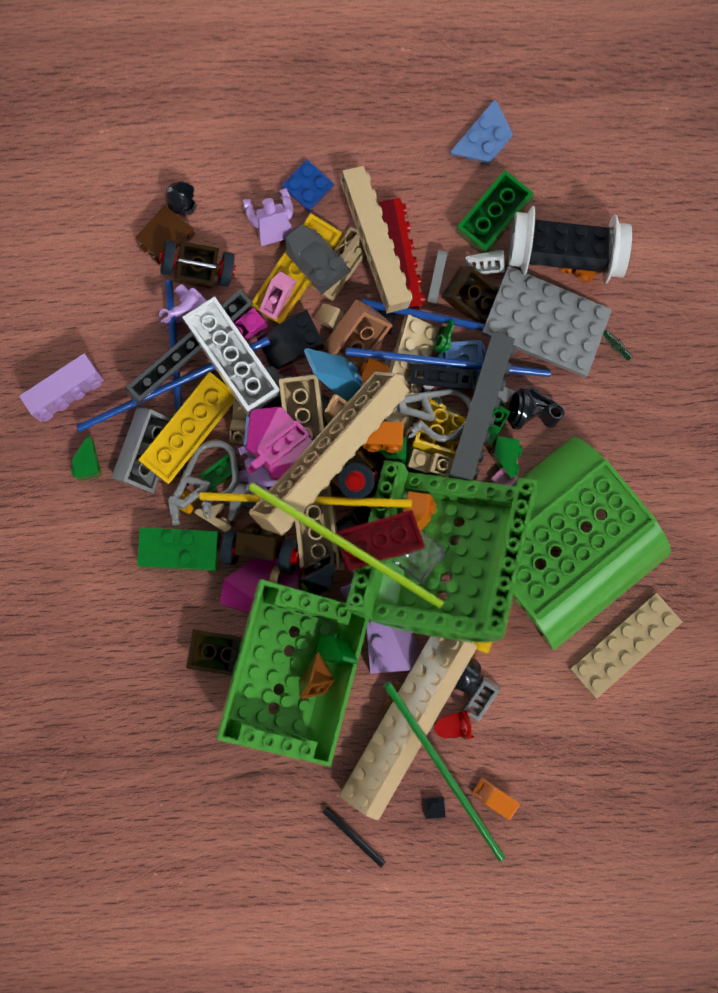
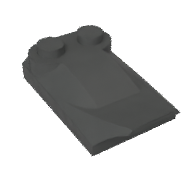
[285,225,351,295]

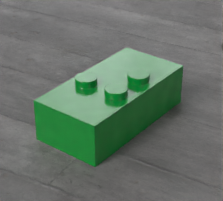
[456,170,534,253]
[137,527,220,572]

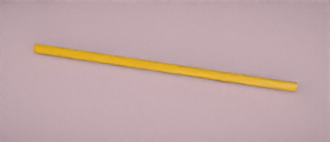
[199,492,412,508]

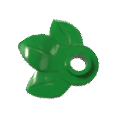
[433,318,454,353]

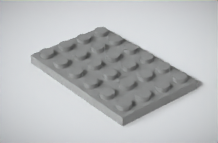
[481,266,612,378]

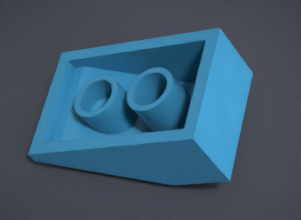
[304,348,364,402]

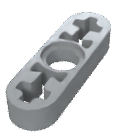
[427,250,448,304]

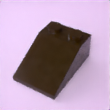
[441,266,499,324]
[186,629,243,676]

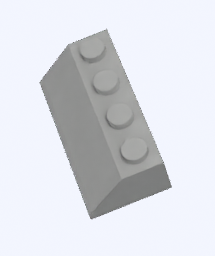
[111,407,171,494]

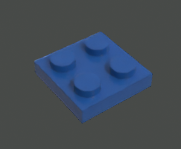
[282,160,334,212]

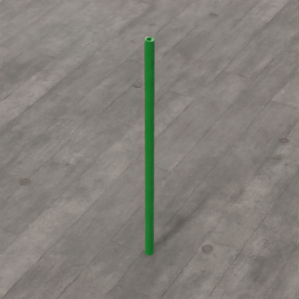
[384,682,505,862]

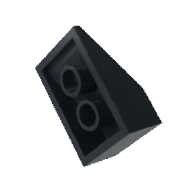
[257,310,324,369]

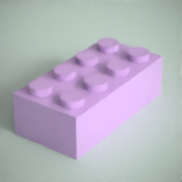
[19,354,104,422]

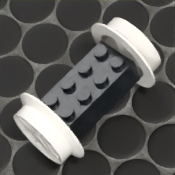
[509,206,632,284]

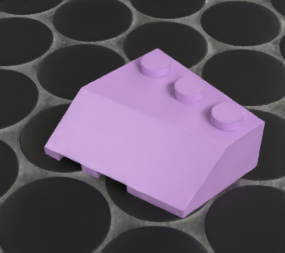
[366,621,421,674]

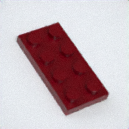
[335,510,425,572]

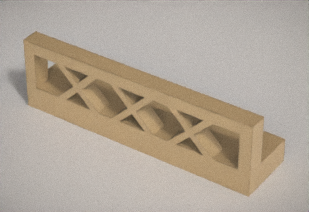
[308,227,366,302]

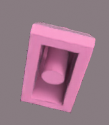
[259,272,297,319]

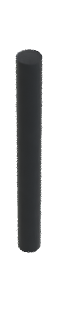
[323,807,386,868]

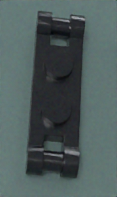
[407,364,477,391]

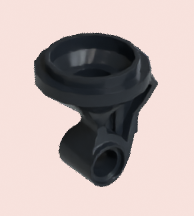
[508,387,565,430]

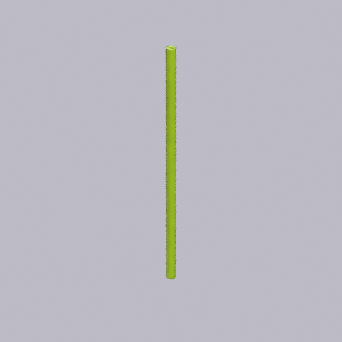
[248,482,444,608]

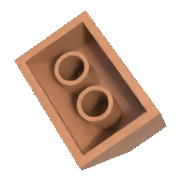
[324,299,393,369]

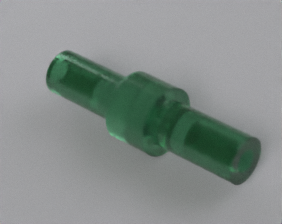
[603,330,633,362]

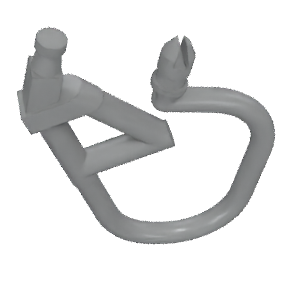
[393,388,472,442]
[168,440,239,526]

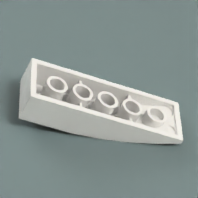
[182,296,280,416]

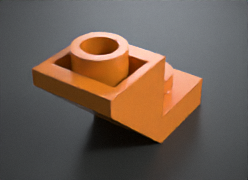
[471,777,520,820]

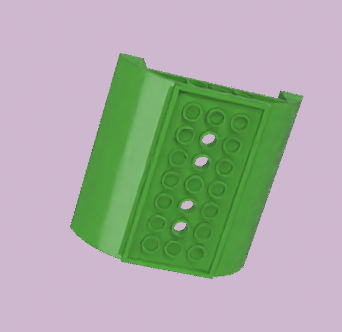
[462,436,671,651]
[345,460,538,643]

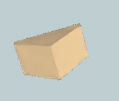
[313,303,345,332]

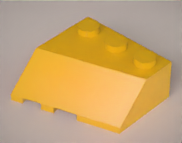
[409,398,466,459]

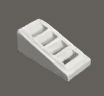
[466,250,505,274]

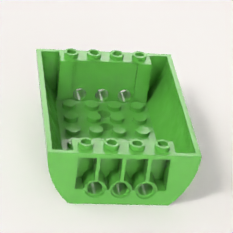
[215,579,369,767]

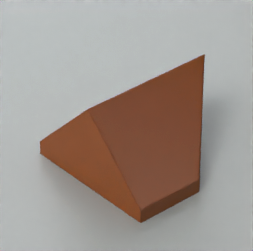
[299,652,335,699]

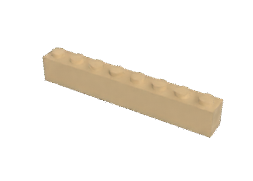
[340,166,412,313]

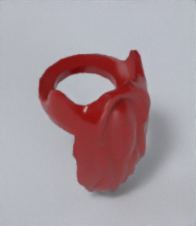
[434,711,474,740]

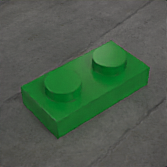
[199,453,241,492]

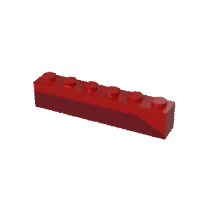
[379,198,425,310]

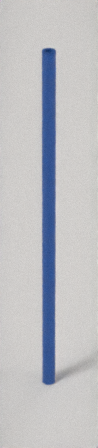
[165,280,189,487]
[361,299,485,331]
[76,337,270,432]
[345,347,551,377]

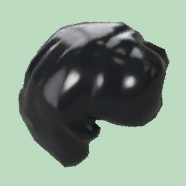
[165,181,197,216]
[454,658,482,694]

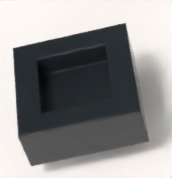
[424,797,446,819]

